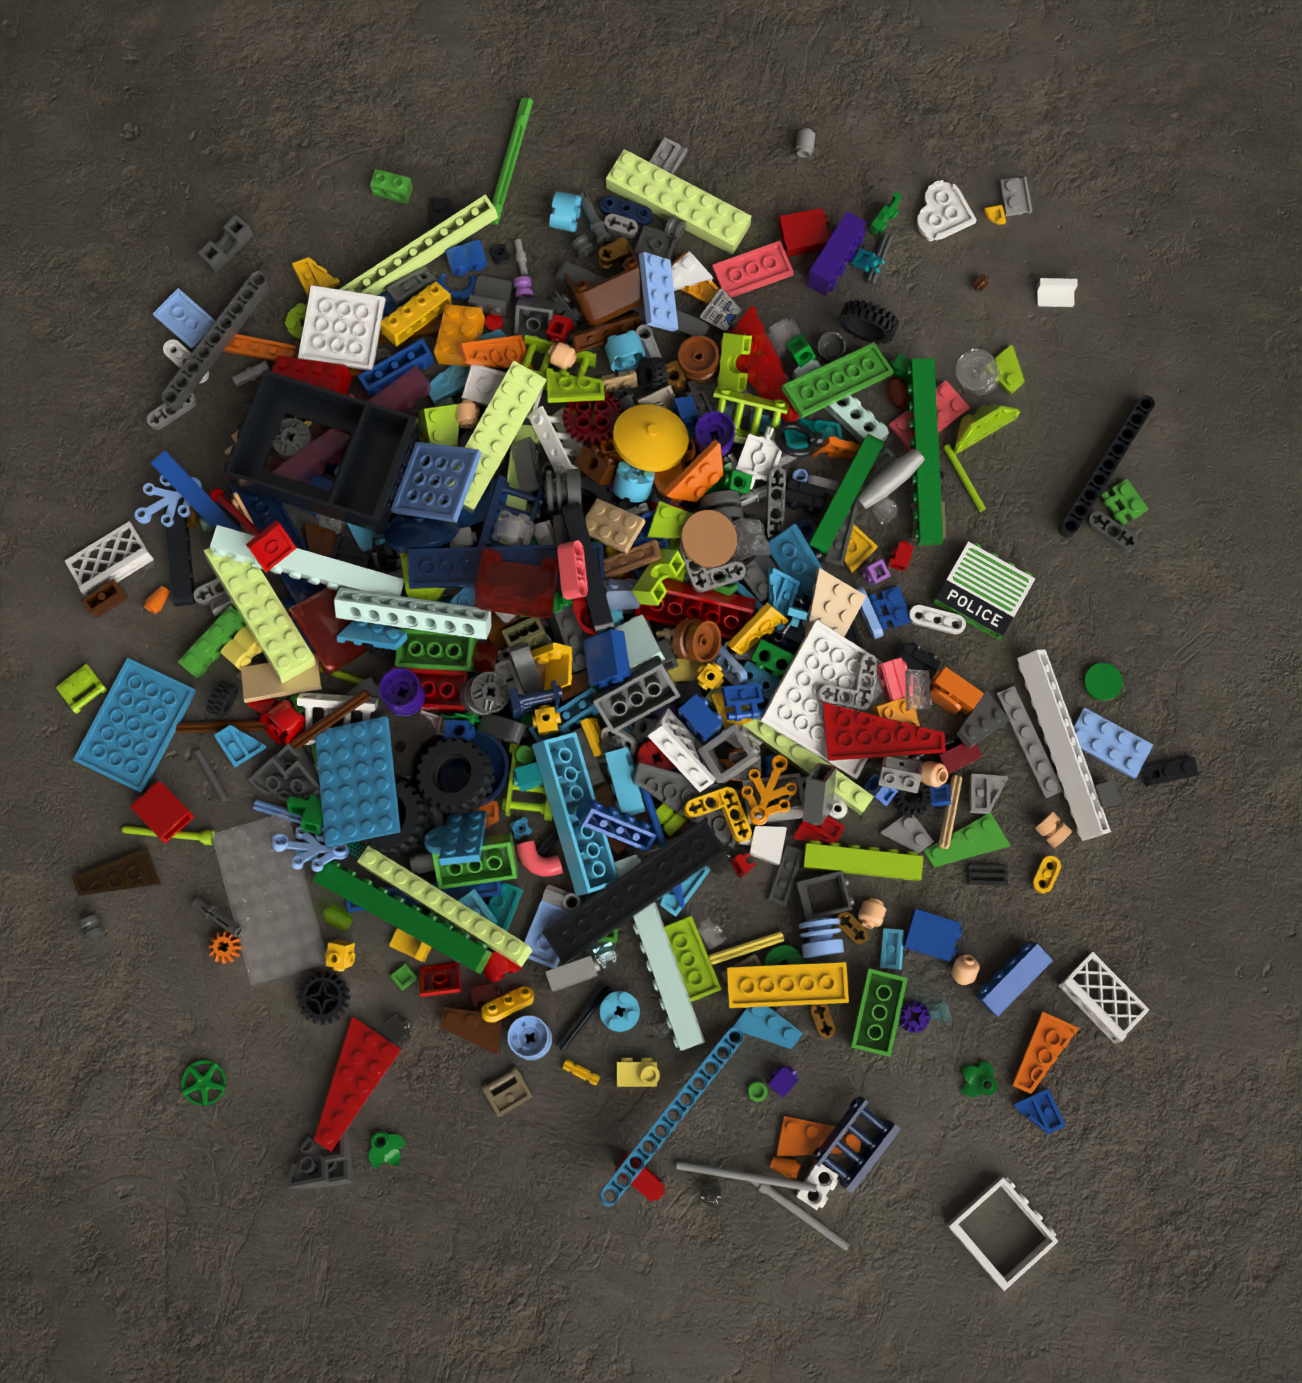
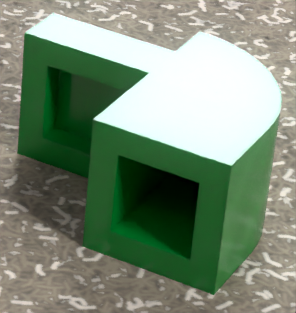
[287,795,324,835]

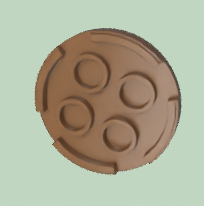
[680,510,737,568]

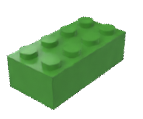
[395,629,479,674]
[432,833,518,889]
[849,968,908,1057]

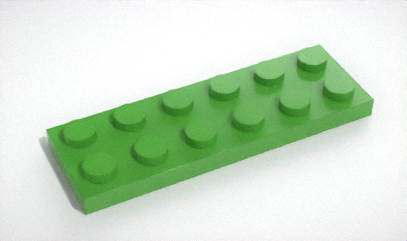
[781,342,894,419]

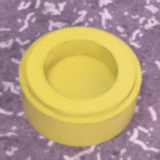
[640,1065,660,1086]

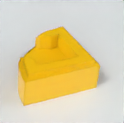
[983,205,1006,224]

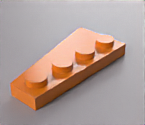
[458,335,533,370]
[1011,1012,1080,1094]
[776,1116,861,1156]

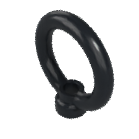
[773,422,823,457]

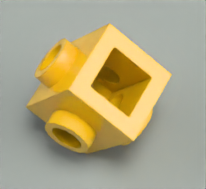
[695,662,724,690]
[532,705,561,736]
[325,939,355,971]

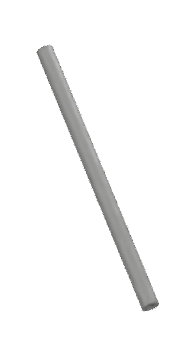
[676,1161,817,1192]

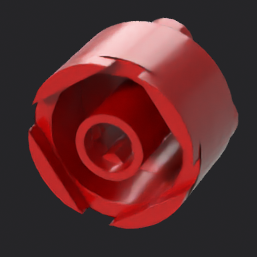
[260,700,306,746]
[635,739,675,771]
[483,950,522,983]

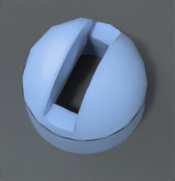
[793,469,808,483]

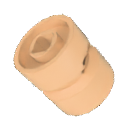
[1035,812,1072,848]

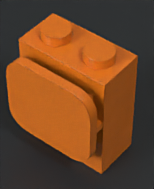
[928,667,984,716]

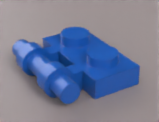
[869,586,911,631]
[721,683,765,721]

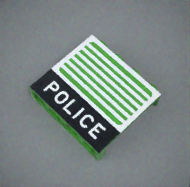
[933,542,1035,641]

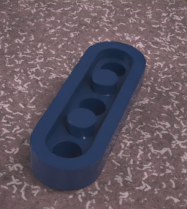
[600,196,653,226]

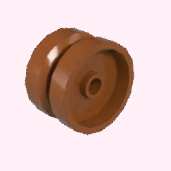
[678,335,720,384]
[673,618,721,663]

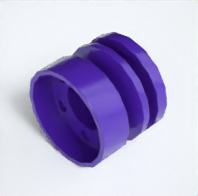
[694,411,735,457]
[379,668,425,717]

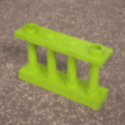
[522,335,596,390]
[713,386,789,444]
[502,743,553,821]

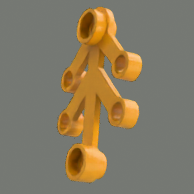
[741,755,797,825]

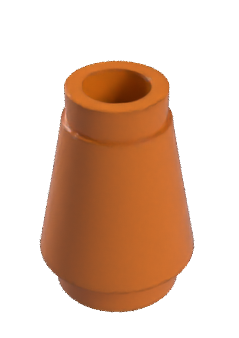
[143,586,170,615]
[770,1157,801,1180]

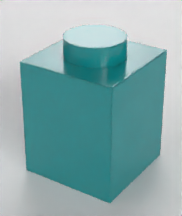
[513,762,544,792]

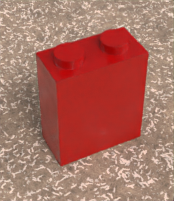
[778,208,832,257]
[130,780,194,843]

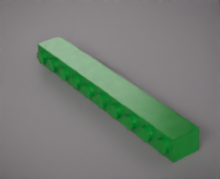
[906,358,943,546]
[312,860,492,974]

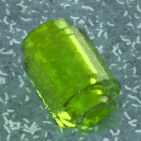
[323,904,354,931]

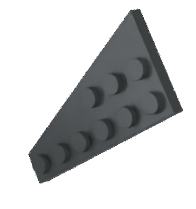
[632,763,744,849]

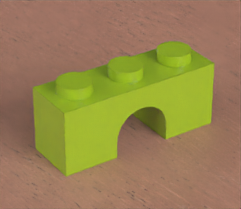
[717,333,752,392]
[632,549,685,606]

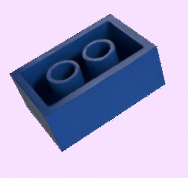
[678,694,722,746]

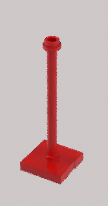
[210,488,296,573]

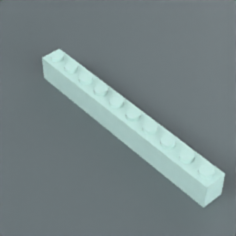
[210,525,405,596]
[614,854,705,1051]

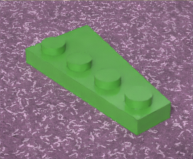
[923,812,1011,868]

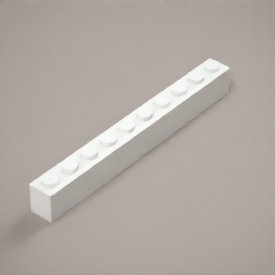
[1017,650,1111,841]

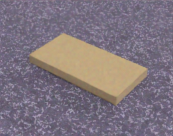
[241,654,322,703]

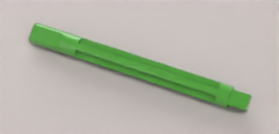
[489,98,533,225]

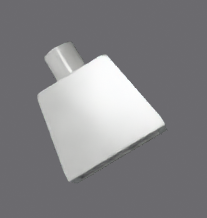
[739,826,787,866]

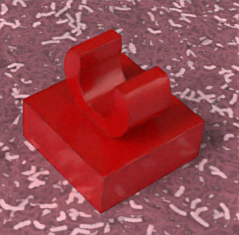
[730,853,756,878]

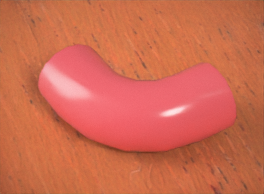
[515,841,563,877]

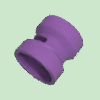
[513,276,534,300]

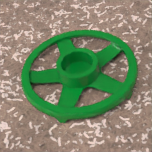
[181,1060,226,1106]

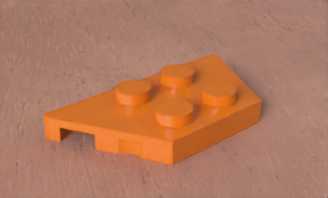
[663,440,723,502]

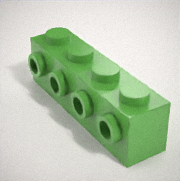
[178,605,246,678]

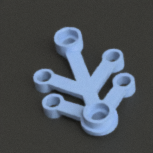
[134,475,202,527]
[272,826,349,872]

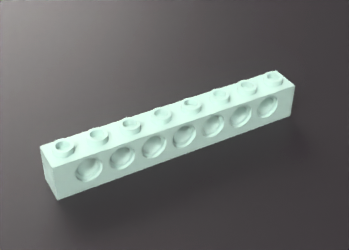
[334,588,491,640]

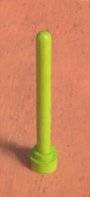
[122,826,215,846]

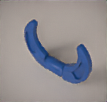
[437,273,476,301]

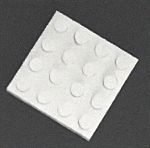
[298,285,386,370]

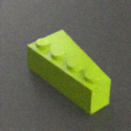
[418,404,459,484]

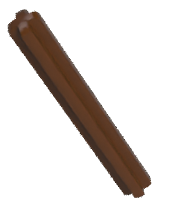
[290,689,371,749]
[176,720,268,733]

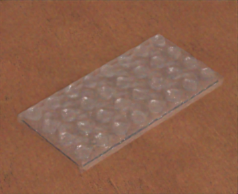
[211,812,326,986]

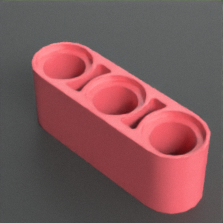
[557,540,588,600]

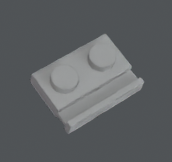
[650,137,687,175]
[999,177,1032,216]

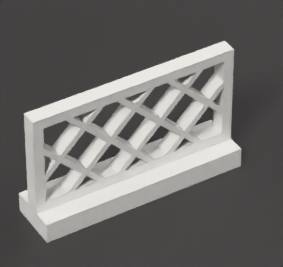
[65,521,154,596]
[648,708,716,792]
[1058,952,1149,1044]

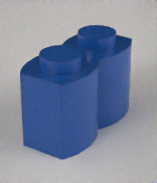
[446,240,488,276]

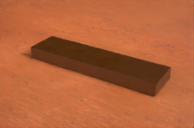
[571,312,640,354]

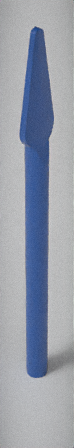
[640,788,685,908]

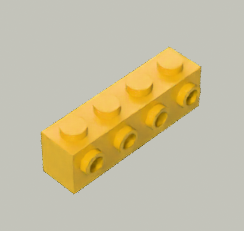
[380,281,452,347]

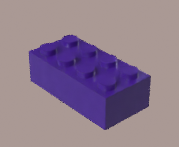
[807,211,867,296]

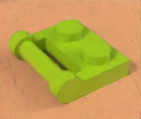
[56,664,107,714]

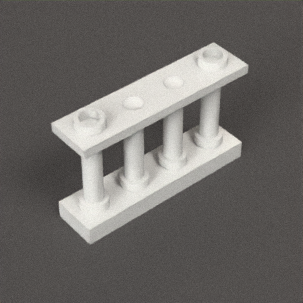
[528,406,587,478]
[297,692,378,745]

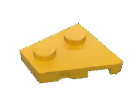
[292,257,340,297]

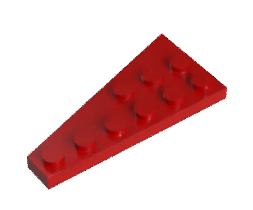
[823,702,946,761]
[314,1016,401,1152]

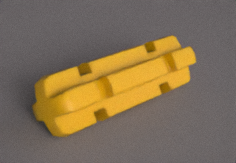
[562,1059,600,1085]

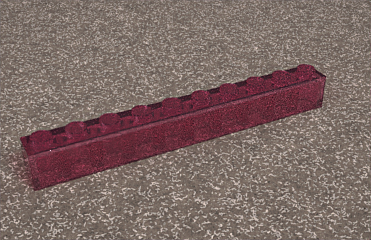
[271,366,431,484]

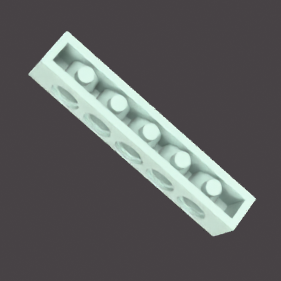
[792,359,889,444]

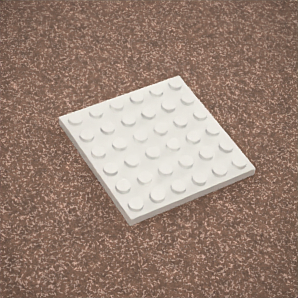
[759,620,909,779]

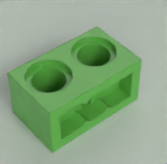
[370,169,413,204]

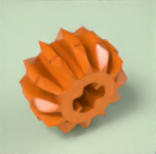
[208,930,243,964]

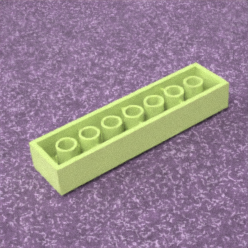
[606,149,751,255]
[447,361,547,513]
[204,548,316,683]

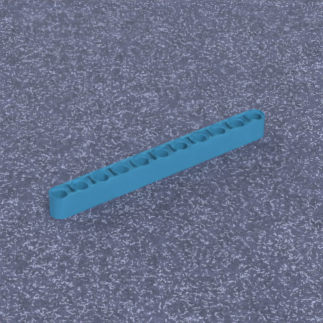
[599,1027,744,1207]

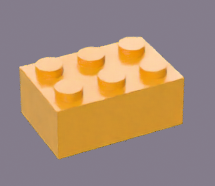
[434,304,485,367]

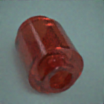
[887,379,909,409]

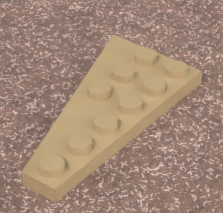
[804,568,866,637]

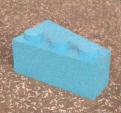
[605,747,647,816]

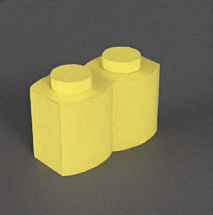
[220,625,262,670]

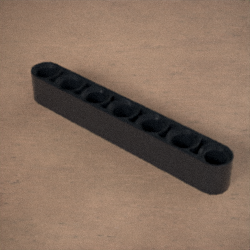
[162,481,196,607]
[561,503,614,634]

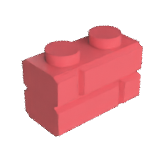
[877,657,913,702]

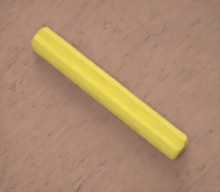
[709,931,784,965]

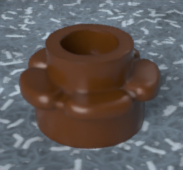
[972,274,989,291]

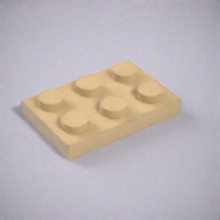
[585,499,646,554]

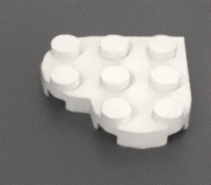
[917,180,977,241]

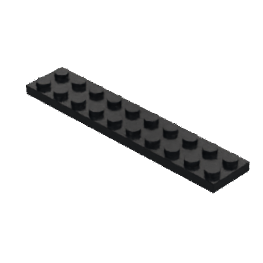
[542,819,727,965]

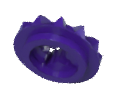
[899,1001,930,1033]

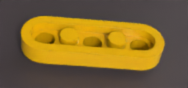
[481,987,534,1022]

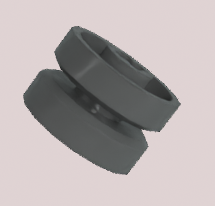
[699,490,744,525]

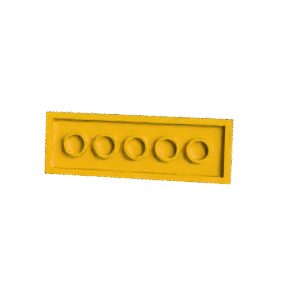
[727,962,849,1008]

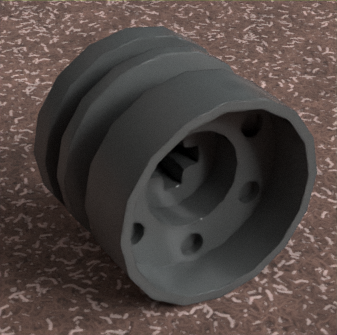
[271,418,316,466]
[544,469,582,511]
[460,672,509,716]

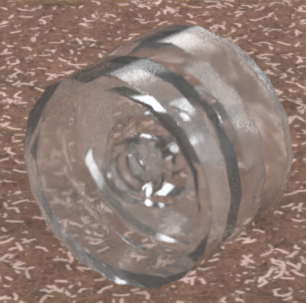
[956,349,1000,396]

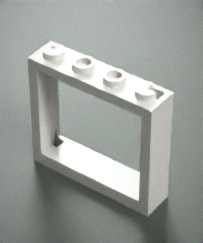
[946,1176,1058,1291]

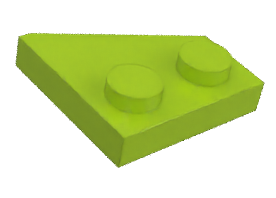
[984,344,1025,395]

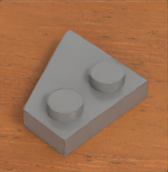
[969,773,1008,814]
[880,814,934,853]

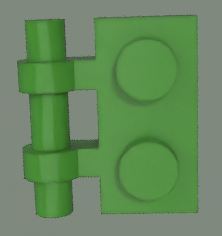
[1101,479,1149,526]

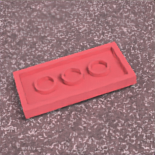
[712,240,794,298]
[888,380,970,451]

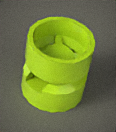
[656,803,687,837]

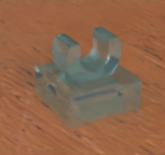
[593,943,617,969]
[929,1002,952,1023]

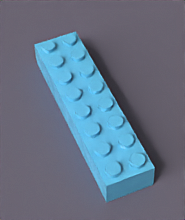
[532,732,619,896]

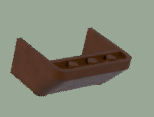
[563,244,644,326]

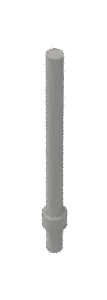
[749,1172,850,1251]

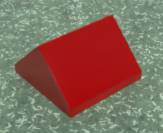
[420,962,463,997]

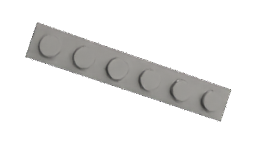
[996,686,1063,799]

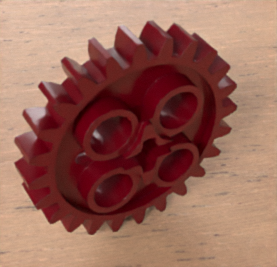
[562,392,623,445]

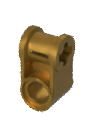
[598,237,629,269]

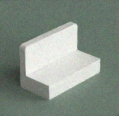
[1037,278,1078,307]

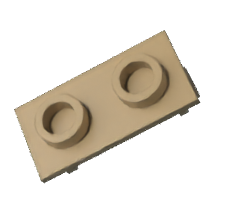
[598,369,638,394]

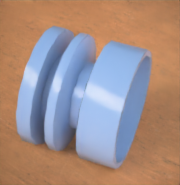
[798,917,844,958]
[508,1016,552,1060]

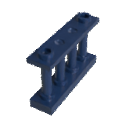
[476,475,544,547]
[508,680,563,723]
[810,1096,901,1194]

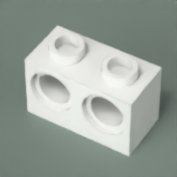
[795,1163,839,1210]

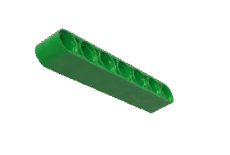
[809,434,885,554]

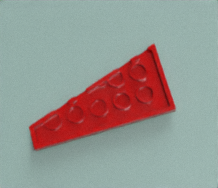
[718,306,800,422]

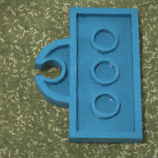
[424,810,487,865]

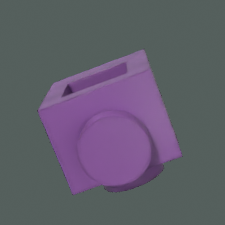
[860,559,891,585]

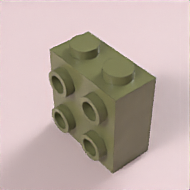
[502,615,550,651]

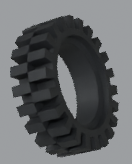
[839,299,899,344]

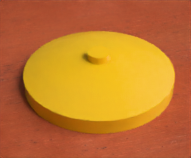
[612,404,689,472]

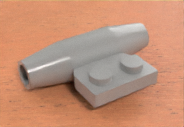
[856,448,925,509]

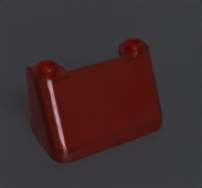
[475,548,559,618]
[287,587,367,676]

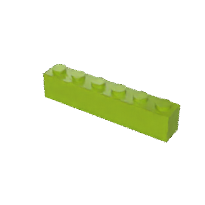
[803,841,923,881]

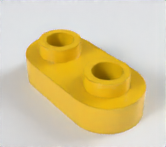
[1032,856,1061,894]

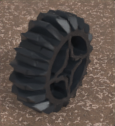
[297,971,351,1025]

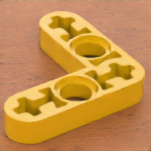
[683,787,752,842]

